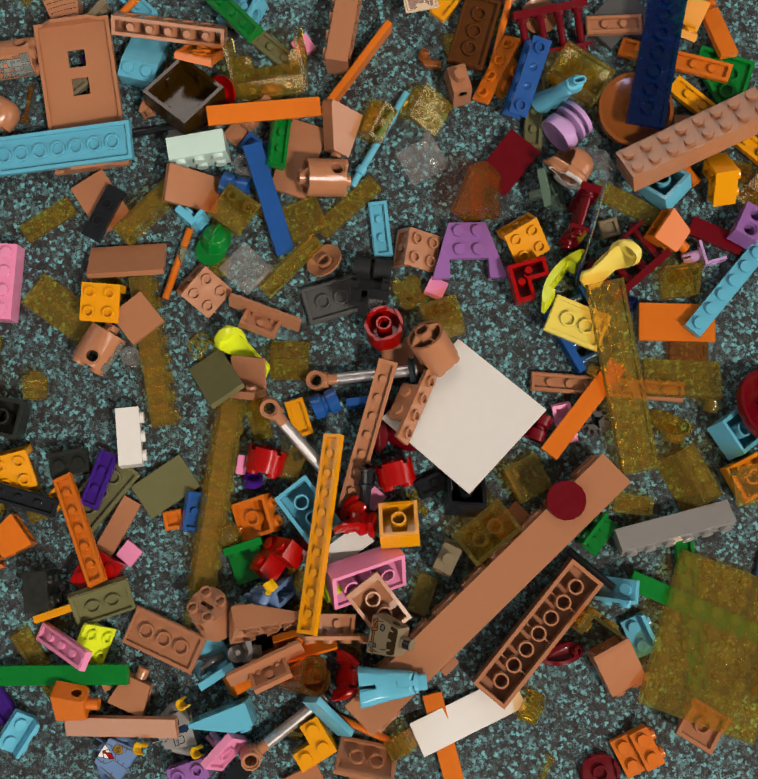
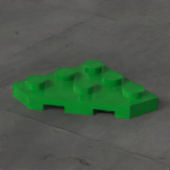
[698,45,755,105]

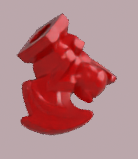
[333,495,378,538]
[330,649,360,702]

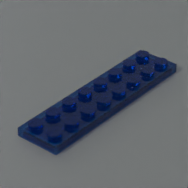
[625,0,687,130]

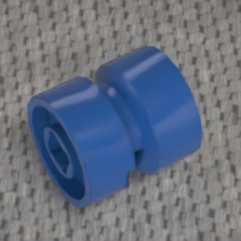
[218,172,251,203]
[308,387,342,420]

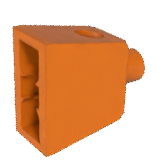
[643,208,690,253]
[0,513,38,559]
[50,681,101,721]

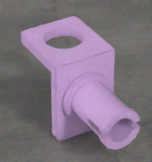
[681,240,728,267]

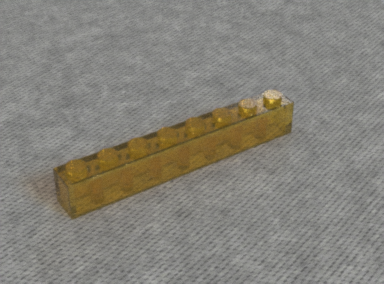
[128,275,180,429]

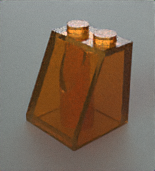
[451,161,501,222]

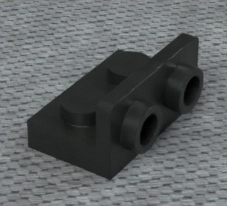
[45,445,92,478]

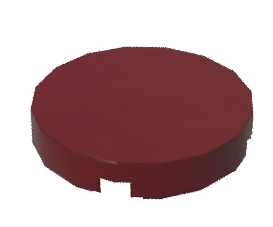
[545,480,587,521]
[580,752,620,779]

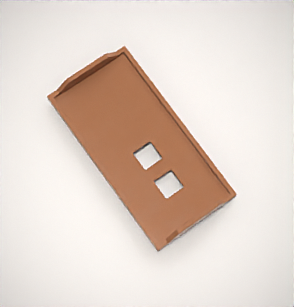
[33,14,131,176]

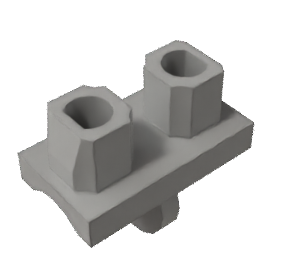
[227,641,262,666]

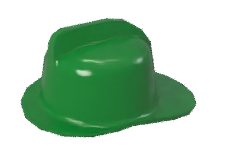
[195,223,232,266]

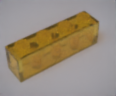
[112,178,174,245]

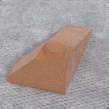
[228,603,299,644]

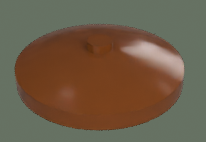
[597,72,674,147]

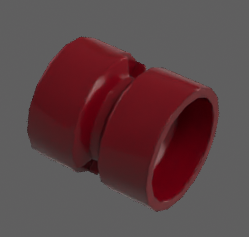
[523,414,553,444]

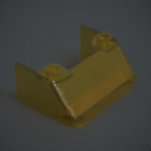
[222,27,308,101]

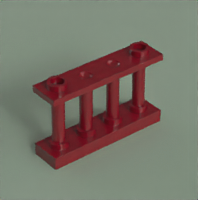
[510,0,594,60]
[557,181,602,251]
[583,220,672,306]

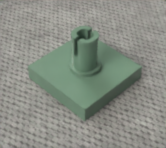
[529,168,567,211]

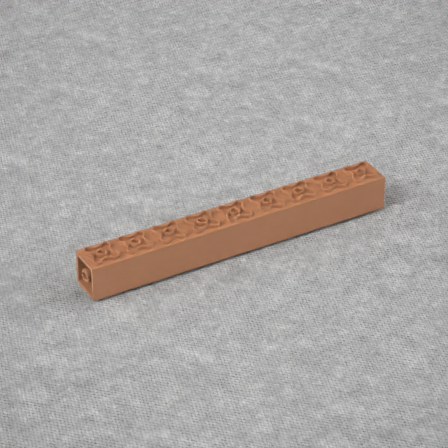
[345,453,631,736]

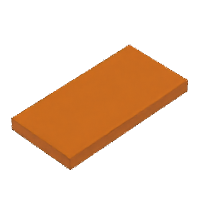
[637,303,715,343]

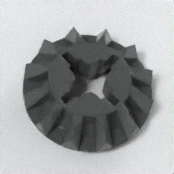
[581,406,610,436]

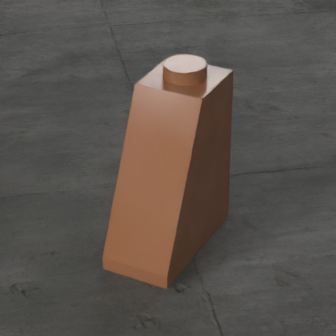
[322,99,363,159]

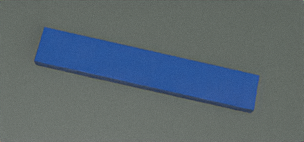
[242,141,295,257]

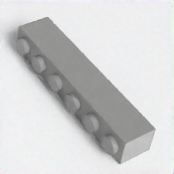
[613,500,736,558]

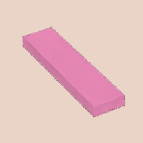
[36,621,93,672]

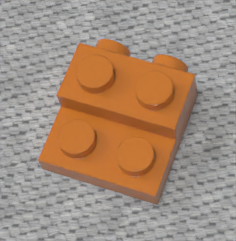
[231,493,282,542]
[608,723,666,779]

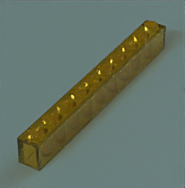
[186,398,247,593]

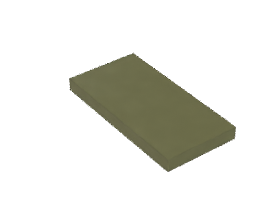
[78,451,142,533]

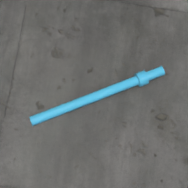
[350,90,410,188]

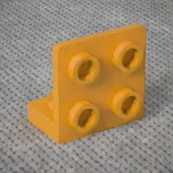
[659,0,710,43]
[496,213,550,264]
[79,282,126,323]
[0,444,38,489]

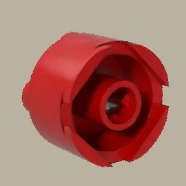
[364,305,404,351]
[244,443,288,479]
[374,455,417,492]

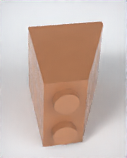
[586,633,647,697]

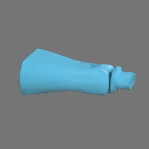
[532,75,587,114]
[357,666,428,709]

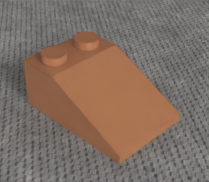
[345,571,412,629]

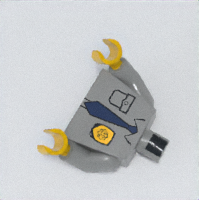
[150,695,204,760]

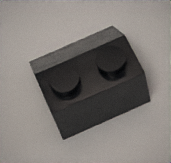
[443,475,487,517]

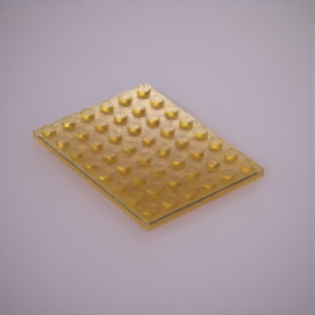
[637,549,758,745]

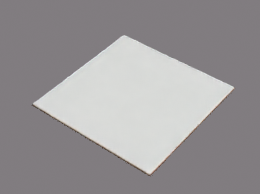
[382,339,546,494]

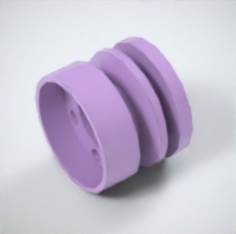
[542,100,593,152]

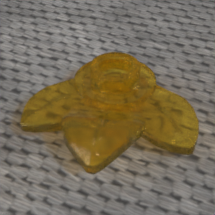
[392,275,428,309]

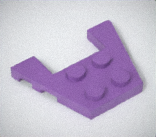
[432,222,507,280]

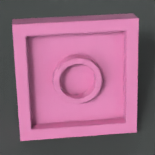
[200,731,249,771]

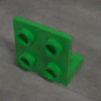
[576,512,618,557]
[223,536,264,585]

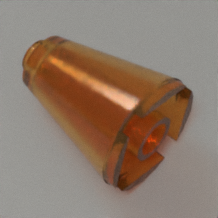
[278,655,331,696]

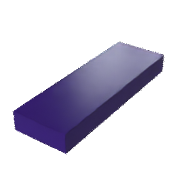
[81,449,118,510]

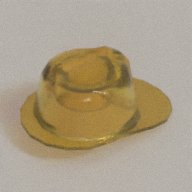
[648,410,694,444]

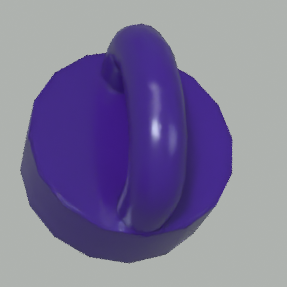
[243,472,263,490]

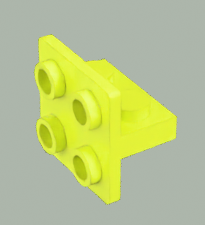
[76,622,117,664]

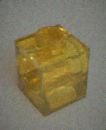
[22,371,48,400]
[383,727,419,761]

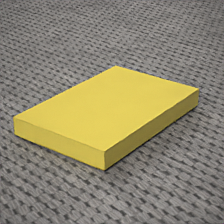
[542,294,611,352]

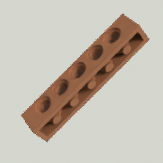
[111,11,228,49]

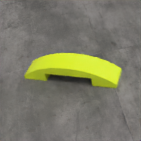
[541,249,586,314]

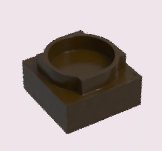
[142,60,226,135]

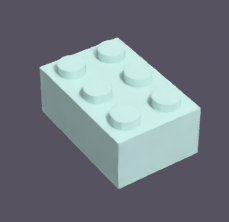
[165,128,231,170]

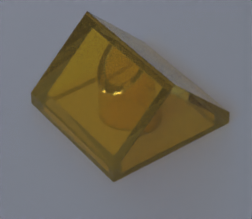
[657,262,703,300]
[270,342,310,380]

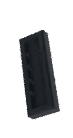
[81,184,126,243]

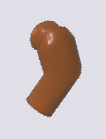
[418,48,442,70]

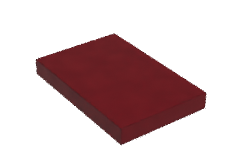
[476,129,541,197]

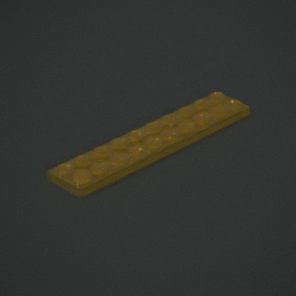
[585,277,659,476]

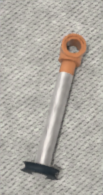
[306,356,418,391]
[260,396,346,484]
[239,680,341,771]

